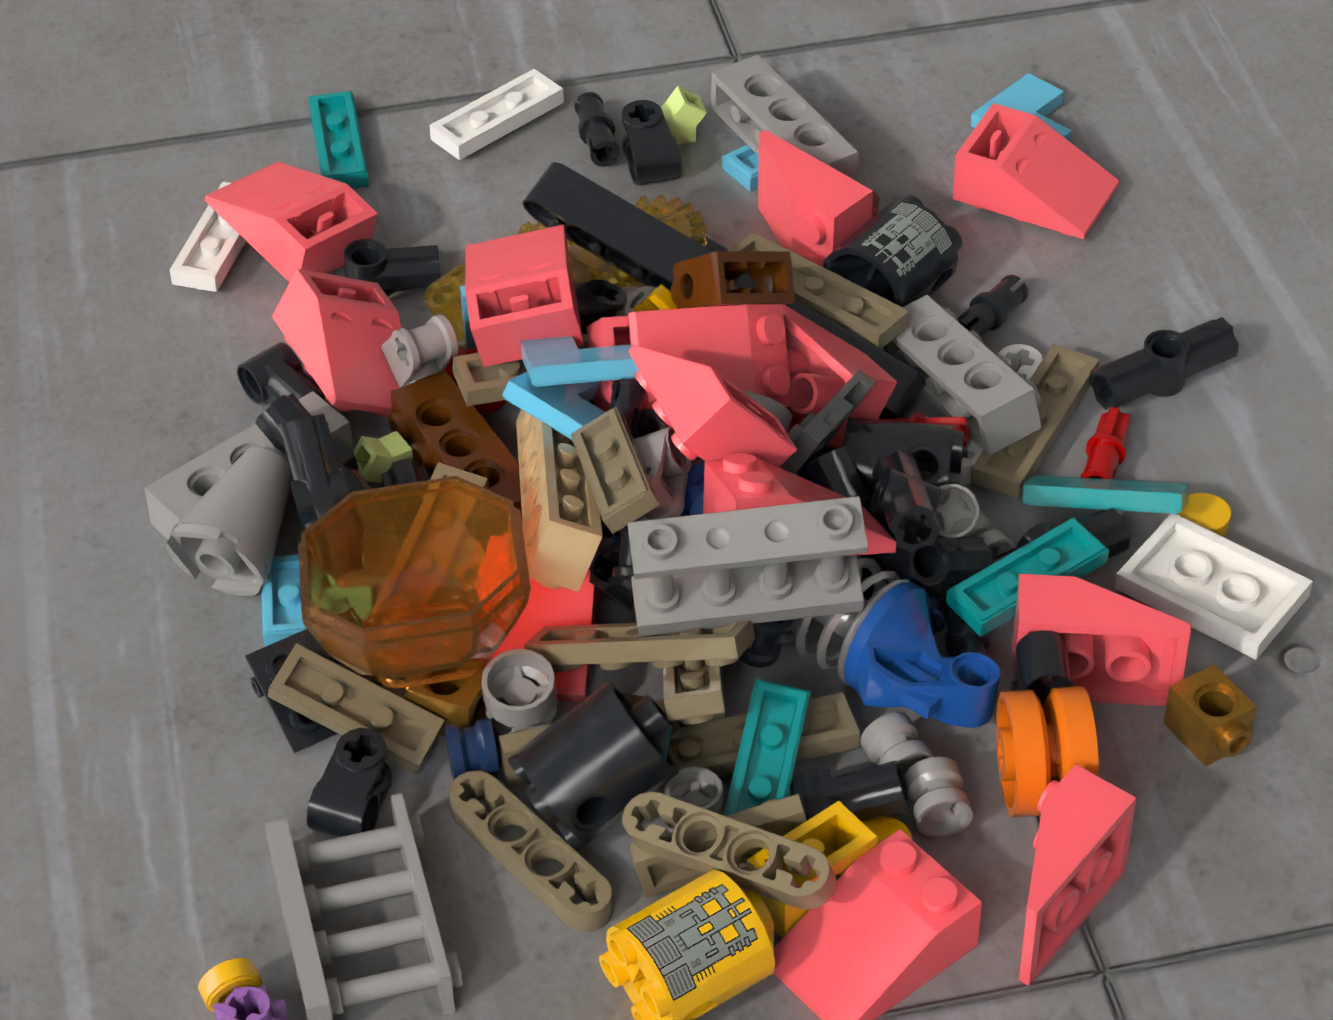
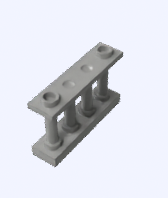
[628,496,868,637]
[264,793,463,1020]

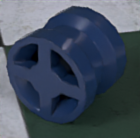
[444,718,499,780]

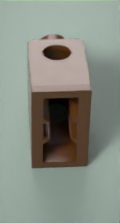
[671,251,795,309]

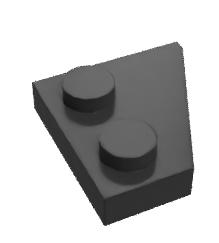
[779,369,876,475]

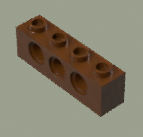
[388,370,523,552]

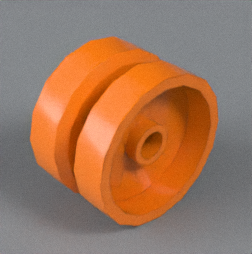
[996,686,1099,818]

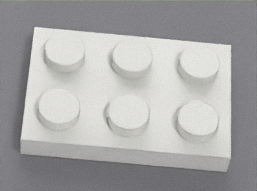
[1115,513,1313,660]

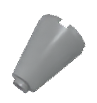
[166,445,293,596]

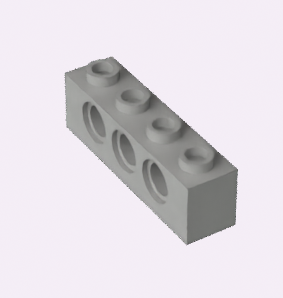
[711,55,860,181]
[883,295,1042,456]
[144,391,353,539]

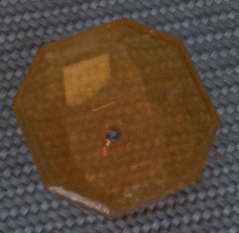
[298,476,531,688]

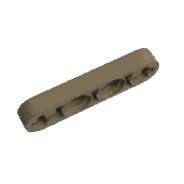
[449,771,613,932]
[622,792,837,910]

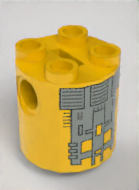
[599,869,775,1020]

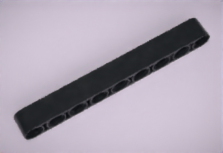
[522,162,926,419]

